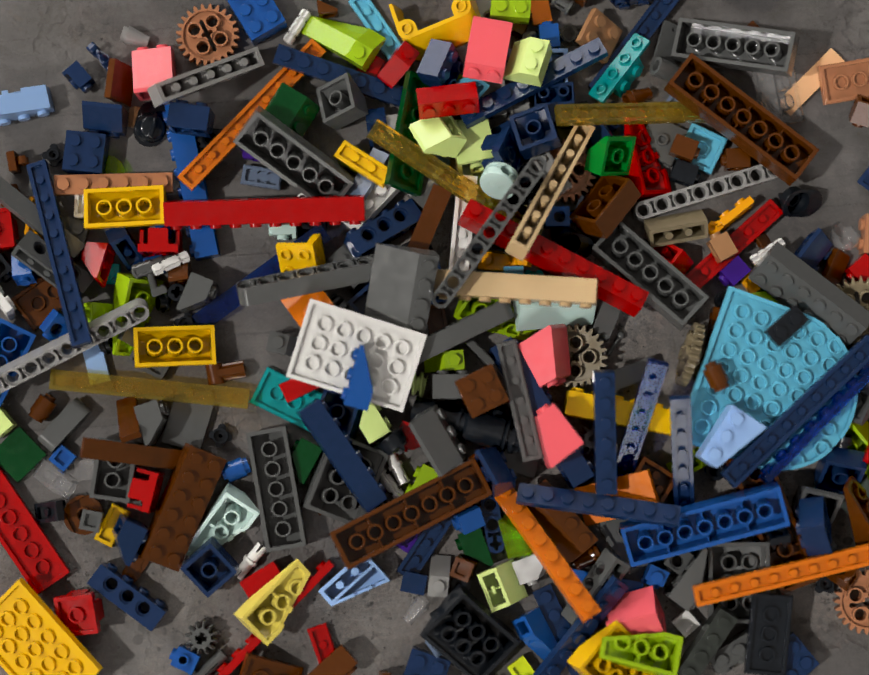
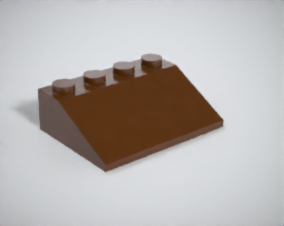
[501,479,598,575]

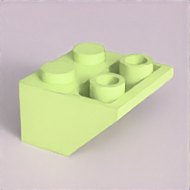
[408,116,467,158]
[359,403,392,444]
[476,559,528,613]

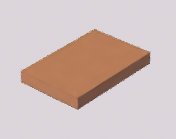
[817,58,869,106]

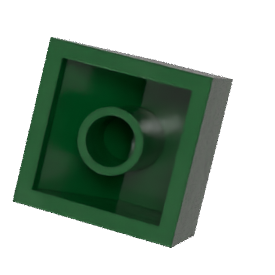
[265,83,320,137]

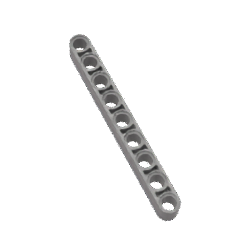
[633,164,780,221]
[0,298,149,394]

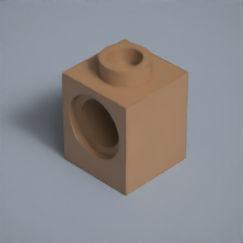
[706,231,738,263]

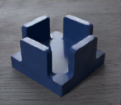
[481,126,524,173]

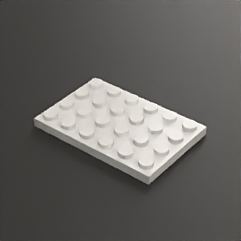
[286,298,427,412]

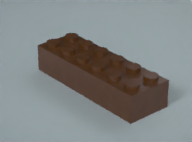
[138,443,227,572]

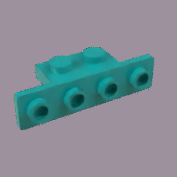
[589,33,650,103]

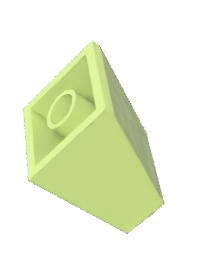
[455,119,494,176]

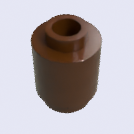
[702,360,730,392]
[28,392,57,423]

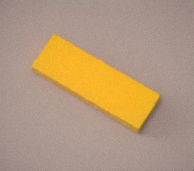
[333,140,388,188]

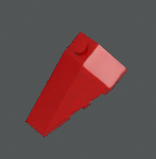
[624,118,672,201]

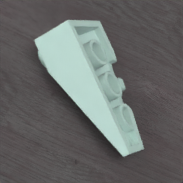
[186,482,260,556]

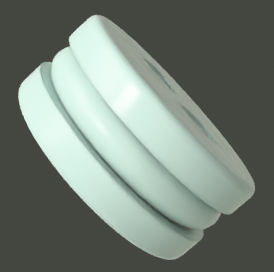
[480,162,519,200]

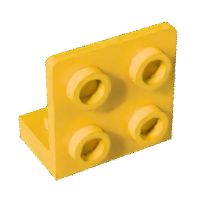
[275,234,326,273]

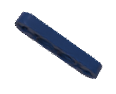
[480,496,505,554]

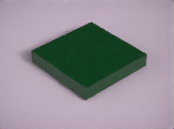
[0,426,48,483]

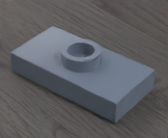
[240,164,282,191]

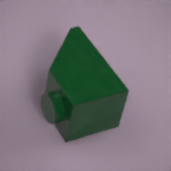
[291,438,322,484]
[455,528,494,566]

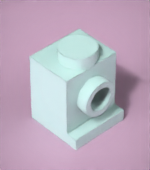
[269,223,298,241]

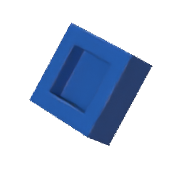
[48,444,78,472]

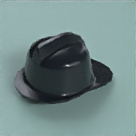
[133,101,167,147]
[778,186,823,217]
[551,227,594,258]
[373,426,408,456]

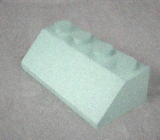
[513,301,596,331]

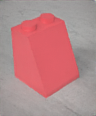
[463,16,513,84]
[132,44,177,101]
[518,324,571,388]
[534,403,584,469]
[606,585,667,635]

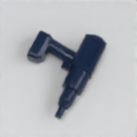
[86,42,111,71]

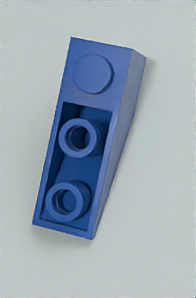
[340,344,373,411]
[511,607,557,660]

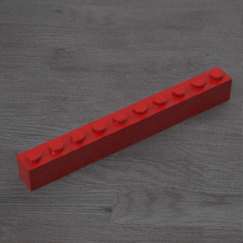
[163,195,366,230]
[457,199,649,317]

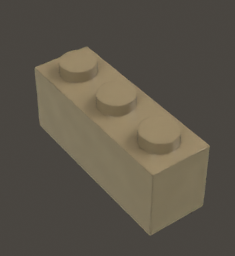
[644,209,709,248]

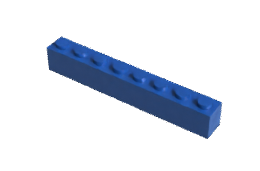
[162,100,221,261]

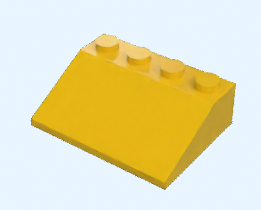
[567,620,650,675]

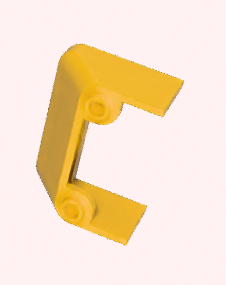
[389,0,481,62]

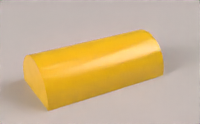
[84,185,167,229]
[133,325,216,368]

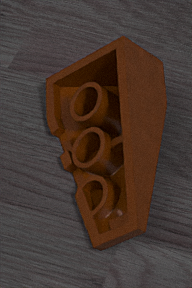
[843,476,869,546]

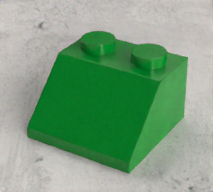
[584,136,636,176]

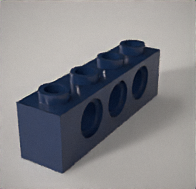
[343,198,421,258]
[87,562,169,632]

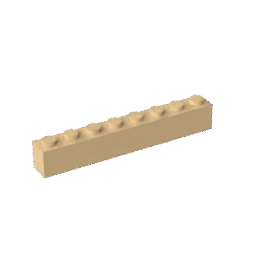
[505,118,596,261]
[434,269,599,309]

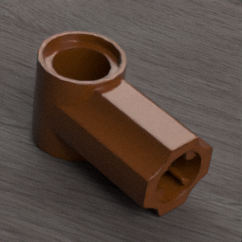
[205,361,247,385]

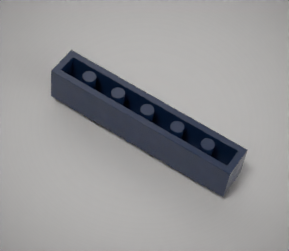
[592,370,617,495]
[296,398,387,512]

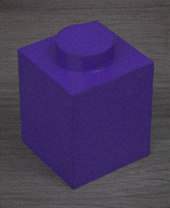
[717,256,751,287]

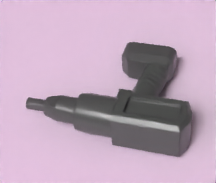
[131,254,179,297]

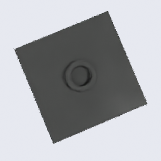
[646,114,688,167]

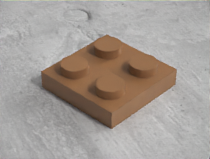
[576,8,623,64]

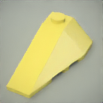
[234,559,311,646]

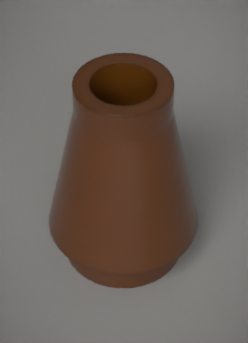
[622,87,653,109]
[573,544,601,570]

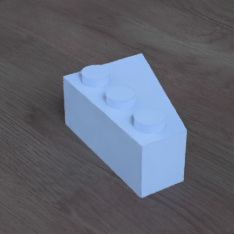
[0,85,55,126]
[695,405,767,468]

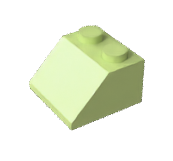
[503,37,552,87]

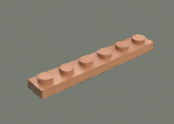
[54,172,174,196]

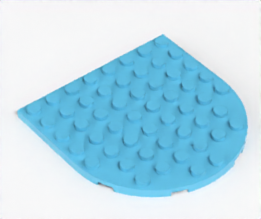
[690,286,858,471]

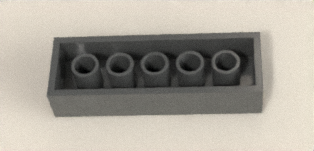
[671,17,800,77]
[233,105,355,197]
[591,221,709,331]
[748,242,869,348]
[246,426,308,553]

